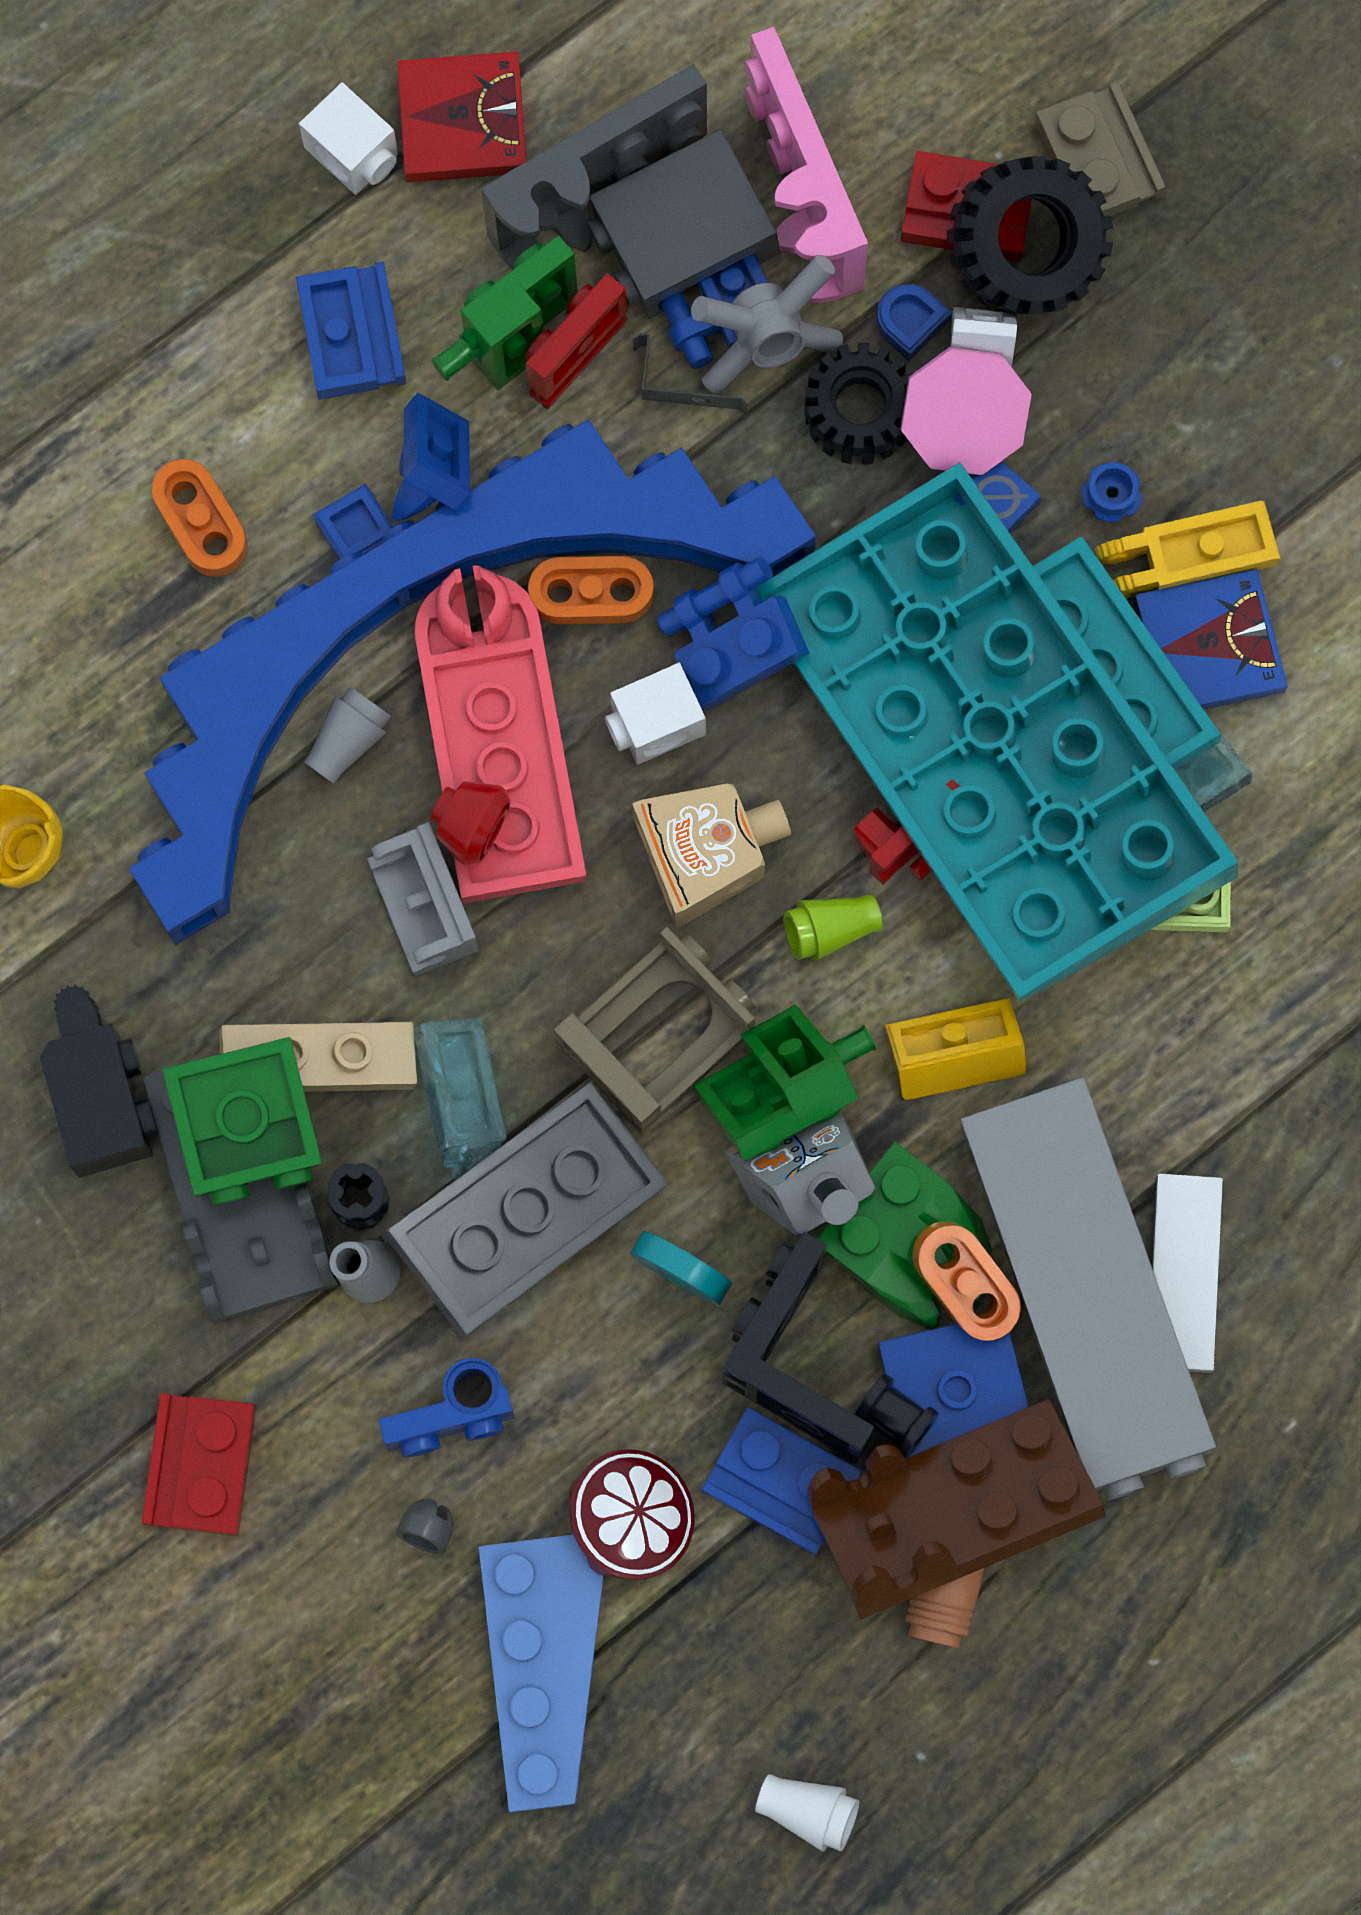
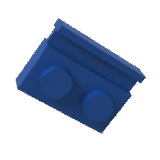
[296,261,406,400]
[701,1407,862,1556]

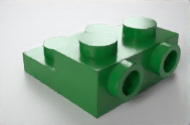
[162,1037,323,1206]

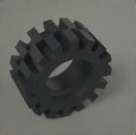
[804,342,912,465]

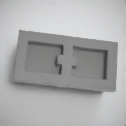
[367,822,479,977]

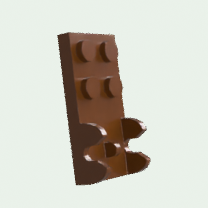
[807,1399,1105,1619]

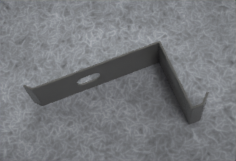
[633,333,747,415]

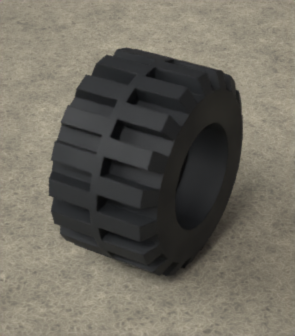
[947,156,1113,315]

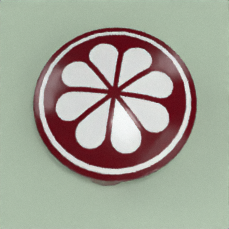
[569,1449,695,1580]

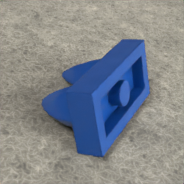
[392,392,470,522]

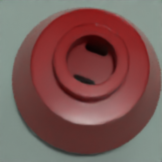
[430,781,511,865]

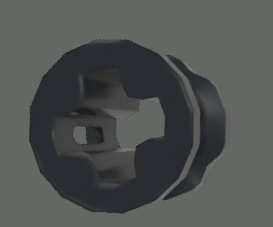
[328,1163,390,1230]
[854,1373,939,1458]

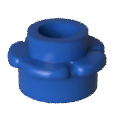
[1081,462,1143,523]

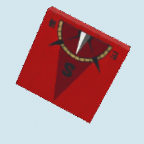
[397,52,527,182]

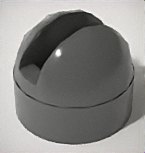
[396,1498,454,1554]

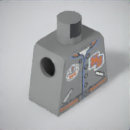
[724,1110,875,1235]

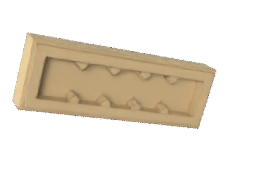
[219,1022,417,1092]

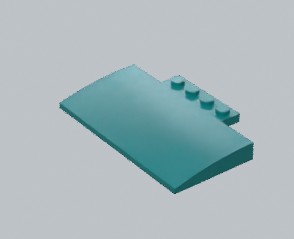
[757,462,1238,1002]

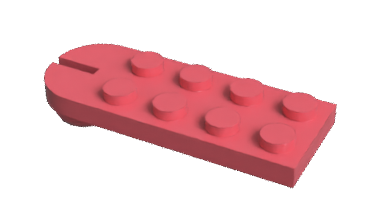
[415,566,587,904]

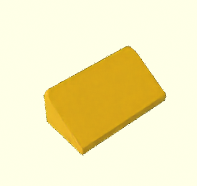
[885,998,1027,1100]

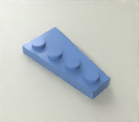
[479,1534,604,1813]

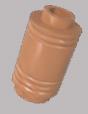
[905,1568,985,1648]

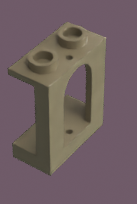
[554,927,755,1134]

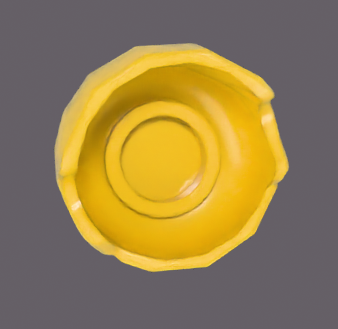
[0,784,63,889]

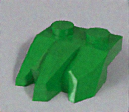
[817,1142,993,1330]

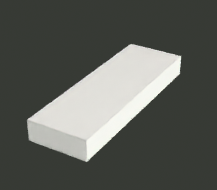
[1152,1174,1223,1373]

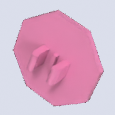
[900,347,1032,475]

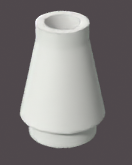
[755,1774,859,1852]

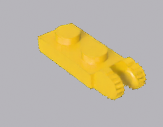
[1095,500,1281,599]

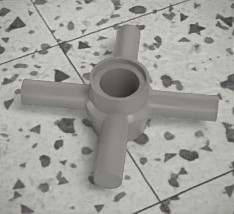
[691,255,843,395]

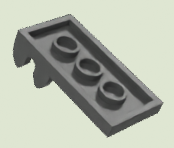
[481,64,707,270]
[143,1054,339,1324]
[382,1082,669,1341]

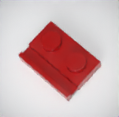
[900,150,1032,262]
[525,273,628,410]
[142,1393,257,1536]

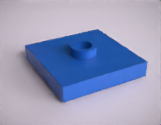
[877,1324,1028,1457]

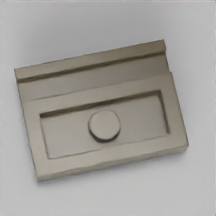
[1035,81,1166,216]

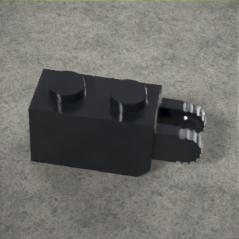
[40,984,159,1178]

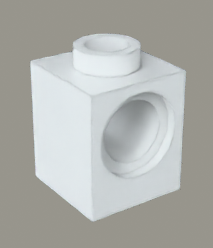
[299,82,398,195]
[605,662,706,765]

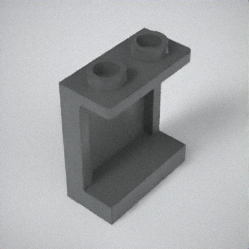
[587,129,781,319]

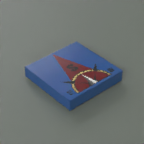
[1134,569,1288,710]

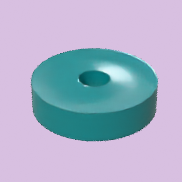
[630,1230,733,1306]

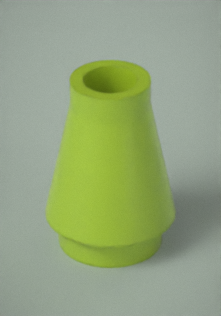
[783,894,883,962]

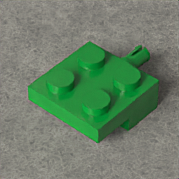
[431,235,578,391]
[694,1004,877,1161]

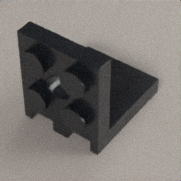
[723,1232,874,1464]

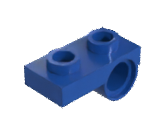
[378,1358,515,1458]

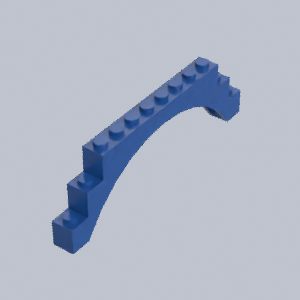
[129,419,816,946]

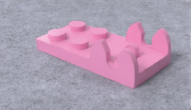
[743,27,868,303]

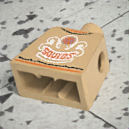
[632,783,791,928]

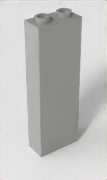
[961,1077,1216,1501]

